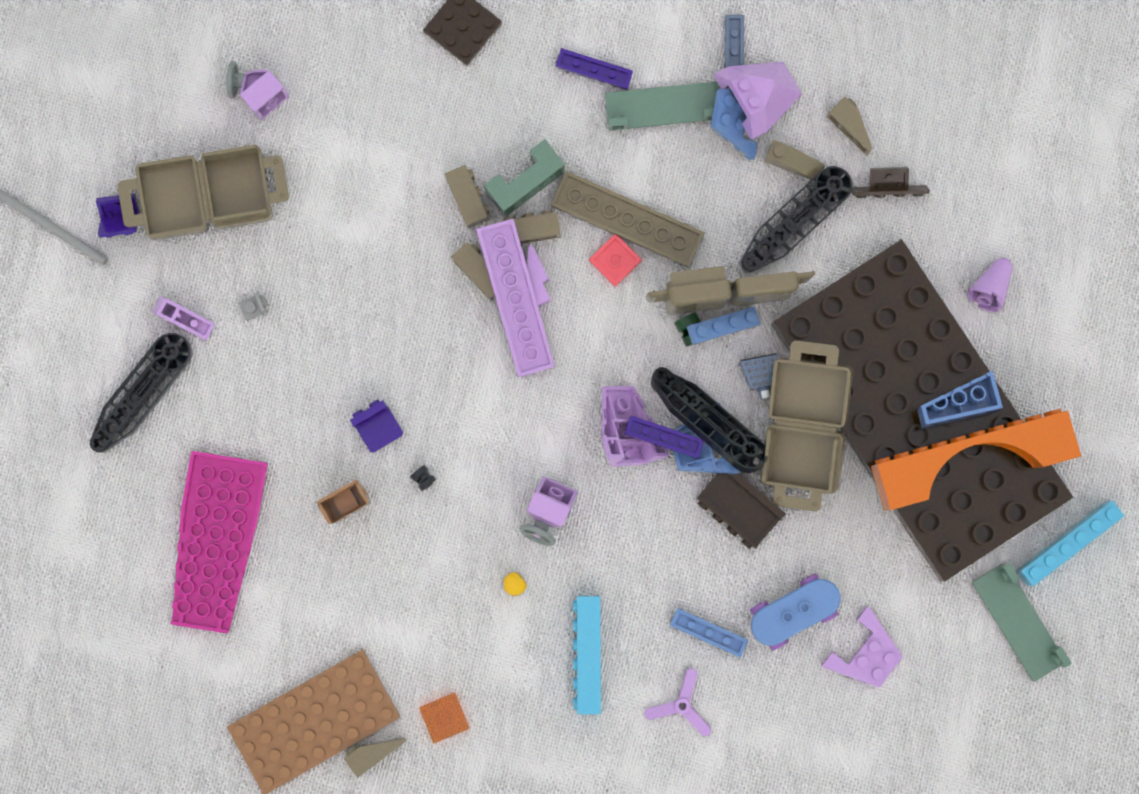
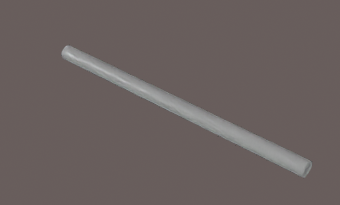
[0,189,108,265]

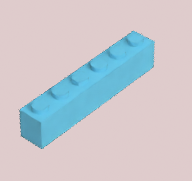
[1015,500,1124,586]
[573,596,601,714]

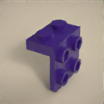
[96,193,140,238]
[350,399,403,453]

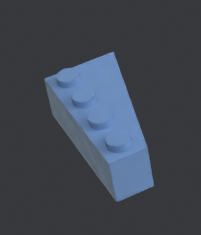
[917,370,1003,429]

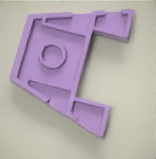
[821,606,903,687]

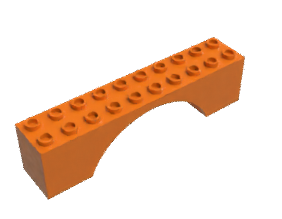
[871,408,1082,511]

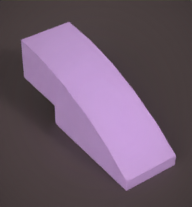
[527,245,551,308]

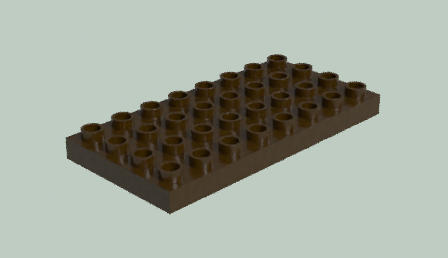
[771,239,1074,582]

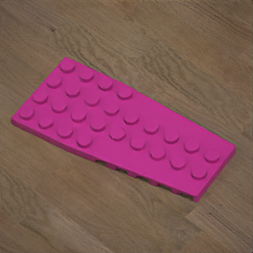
[170,451,268,633]

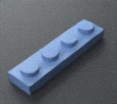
[687,306,761,345]
[670,608,748,658]

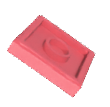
[588,234,642,287]

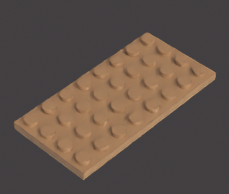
[227,649,401,794]

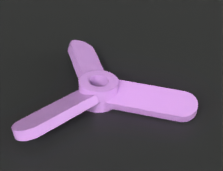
[644,668,711,736]

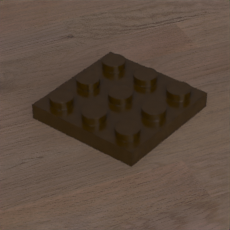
[423,0,502,66]

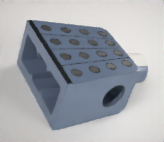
[739,353,777,400]

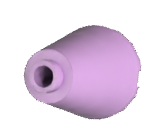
[967,258,1013,313]

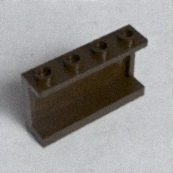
[696,473,786,549]

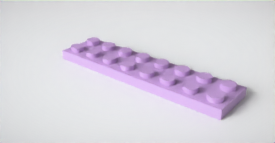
[476,219,555,377]

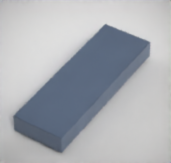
[725,15,744,68]

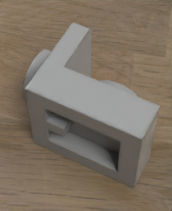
[238,292,269,321]

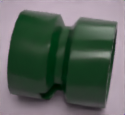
[674,312,701,347]

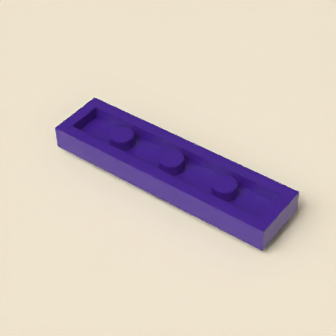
[556,48,633,90]
[624,416,704,459]

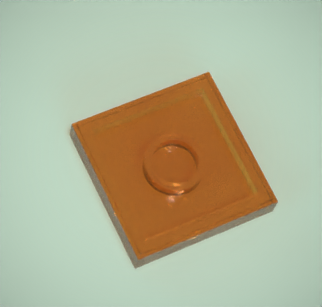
[419,692,470,744]

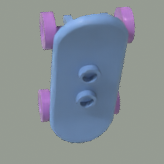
[749,573,841,651]

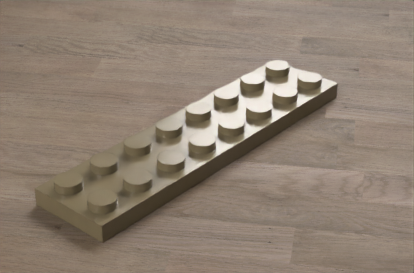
[550,171,705,268]

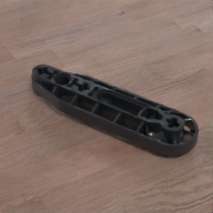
[740,166,853,273]
[89,333,192,453]
[650,367,767,473]

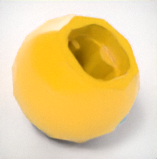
[503,572,527,596]

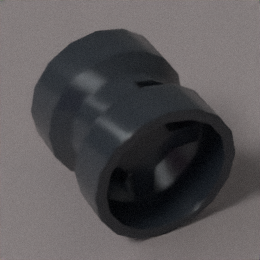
[410,465,437,492]

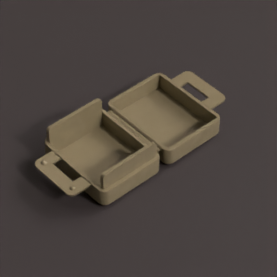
[118,145,289,240]
[646,266,815,315]
[761,341,853,512]

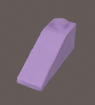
[151,296,215,341]

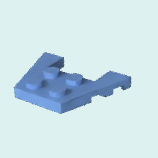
[711,89,758,160]
[673,403,739,474]

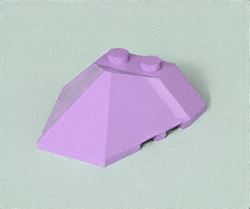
[713,62,802,140]
[602,386,669,467]

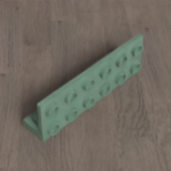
[605,82,718,131]
[972,562,1072,682]

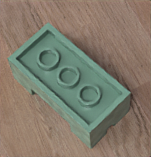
[484,139,565,217]

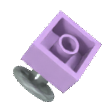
[226,61,290,120]
[519,476,578,546]

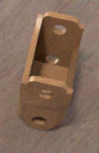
[317,480,370,524]

